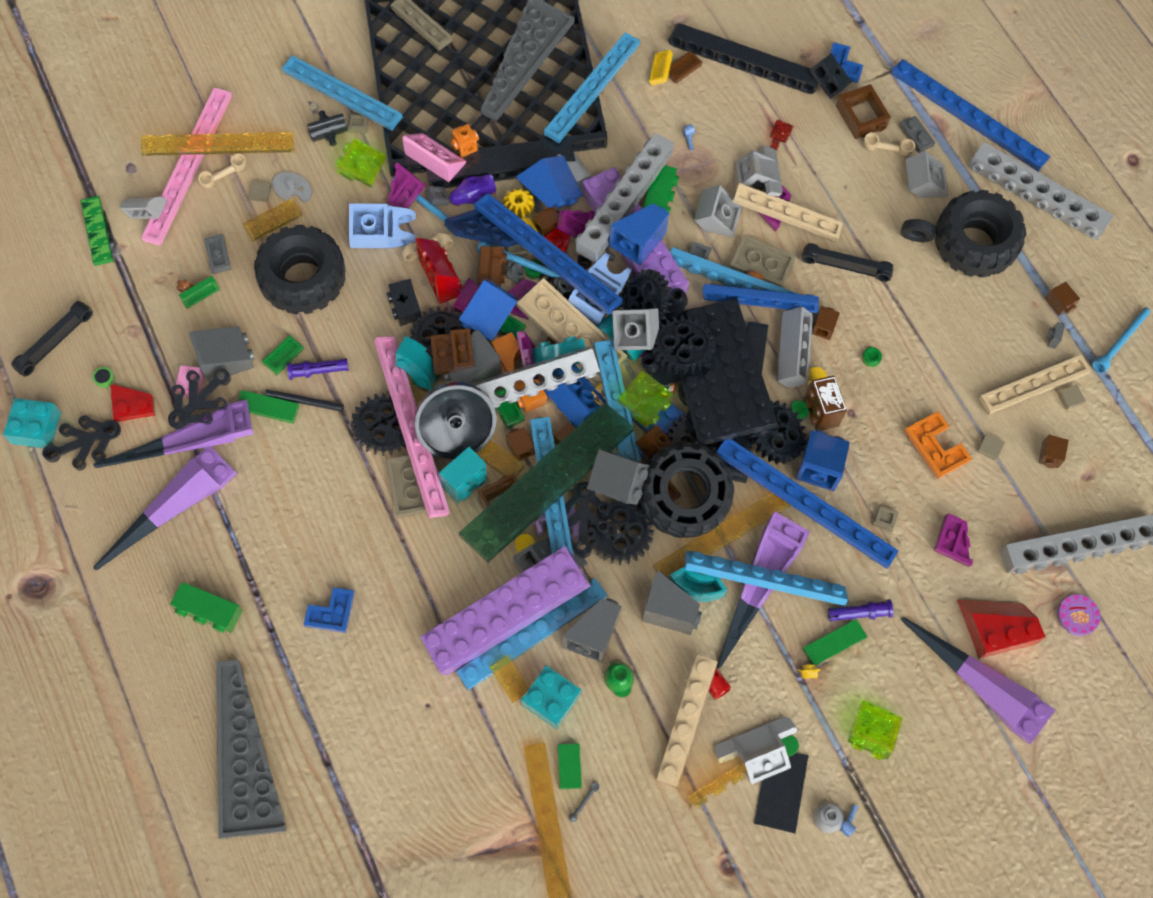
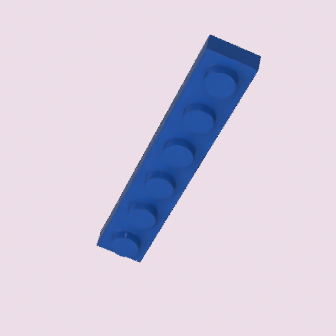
[702,284,819,313]

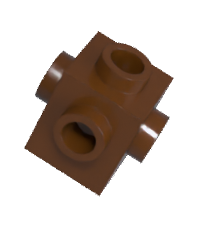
[635,424,672,460]

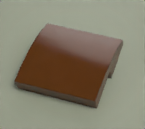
[431,328,474,375]

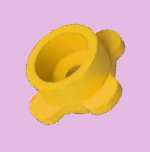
[798,664,821,678]

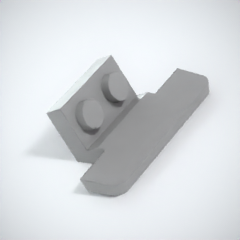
[736,145,783,197]
[714,717,797,784]

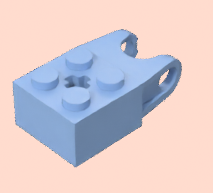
[349,204,416,248]
[568,253,632,326]

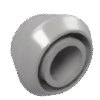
[814,802,844,833]

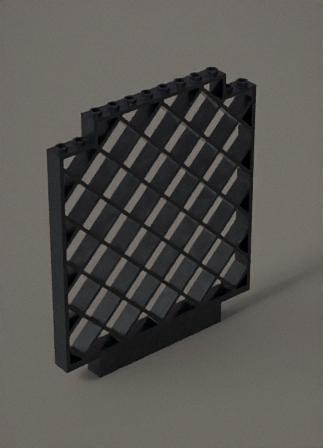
[365,0,608,188]

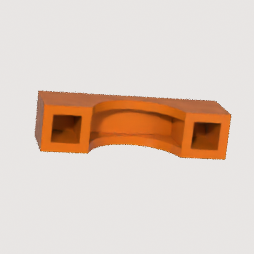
[491,332,547,413]

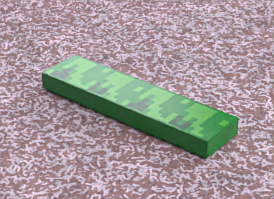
[80,196,114,266]

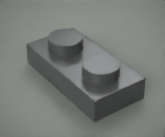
[899,116,935,153]
[204,234,232,274]

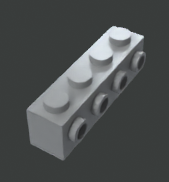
[777,306,813,388]

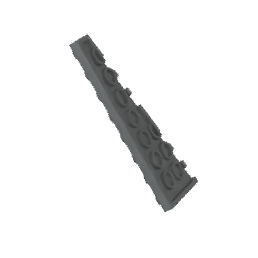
[481,0,575,122]
[217,660,287,839]

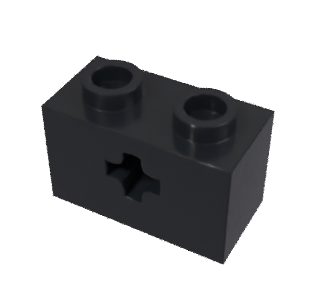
[810,53,852,99]
[386,279,422,326]

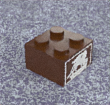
[804,375,847,431]

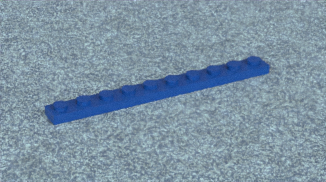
[891,59,1050,172]
[474,193,623,315]
[716,439,899,569]

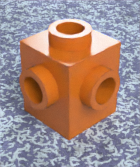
[450,124,479,158]

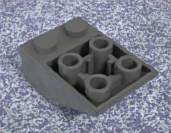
[513,537,588,574]

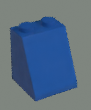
[517,156,583,209]
[609,203,669,266]
[459,278,518,341]
[796,430,850,491]

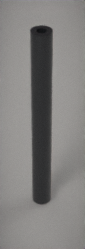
[265,389,344,412]

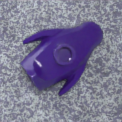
[449,173,496,207]

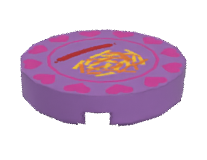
[1057,594,1100,636]

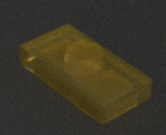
[489,655,529,703]

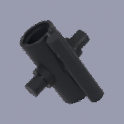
[307,110,348,146]

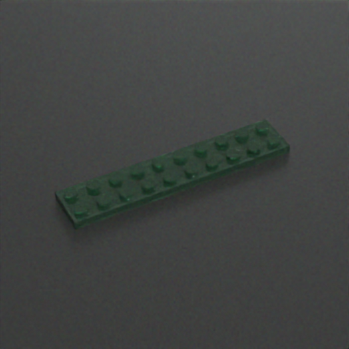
[459,403,634,563]

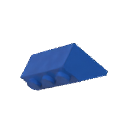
[543,365,608,428]

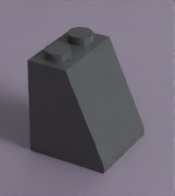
[189,326,255,383]
[441,330,503,384]
[587,449,649,505]
[642,571,702,635]
[563,598,622,663]

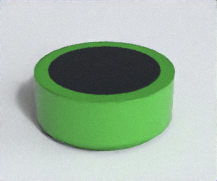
[92,367,114,388]

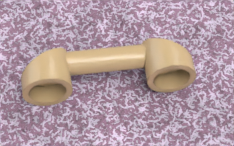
[864,133,915,156]
[198,153,246,188]
[402,233,454,261]

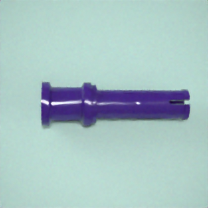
[287,358,349,380]
[828,599,893,622]

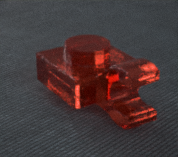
[769,120,793,151]

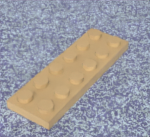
[516,278,627,383]

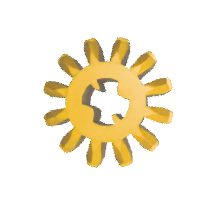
[503,187,534,219]

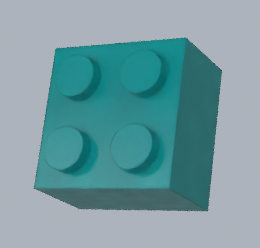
[3,398,61,448]
[439,447,487,504]
[521,665,582,730]

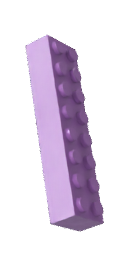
[582,167,689,294]
[420,546,591,676]

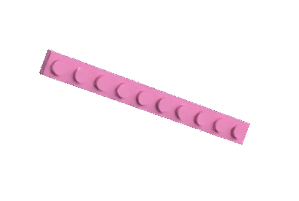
[141,88,232,246]
[374,336,450,518]

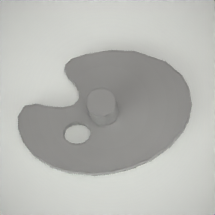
[272,172,312,203]

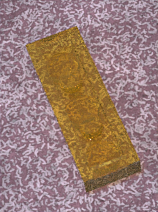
[243,198,303,241]
[685,763,747,808]

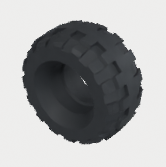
[935,190,1026,278]
[254,225,346,314]
[639,442,735,538]

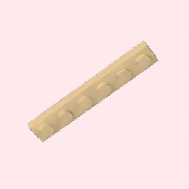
[732,183,843,242]
[979,354,1092,415]
[657,655,718,787]

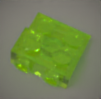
[335,137,387,188]
[617,370,673,428]
[847,700,903,760]

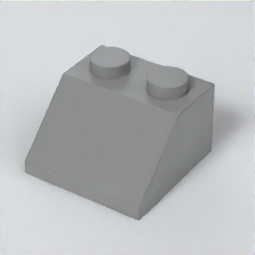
[906,151,948,198]
[694,185,742,237]
[613,308,659,350]

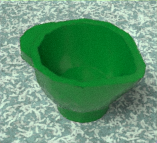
[604,660,634,698]

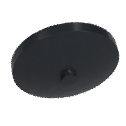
[414,382,496,459]

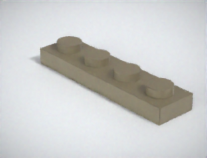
[391,0,452,51]

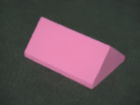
[403,133,466,182]

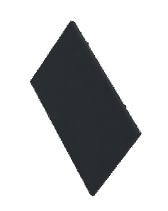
[754,753,808,834]

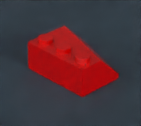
[415,238,462,305]
[957,599,1046,659]

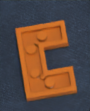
[904,411,972,479]

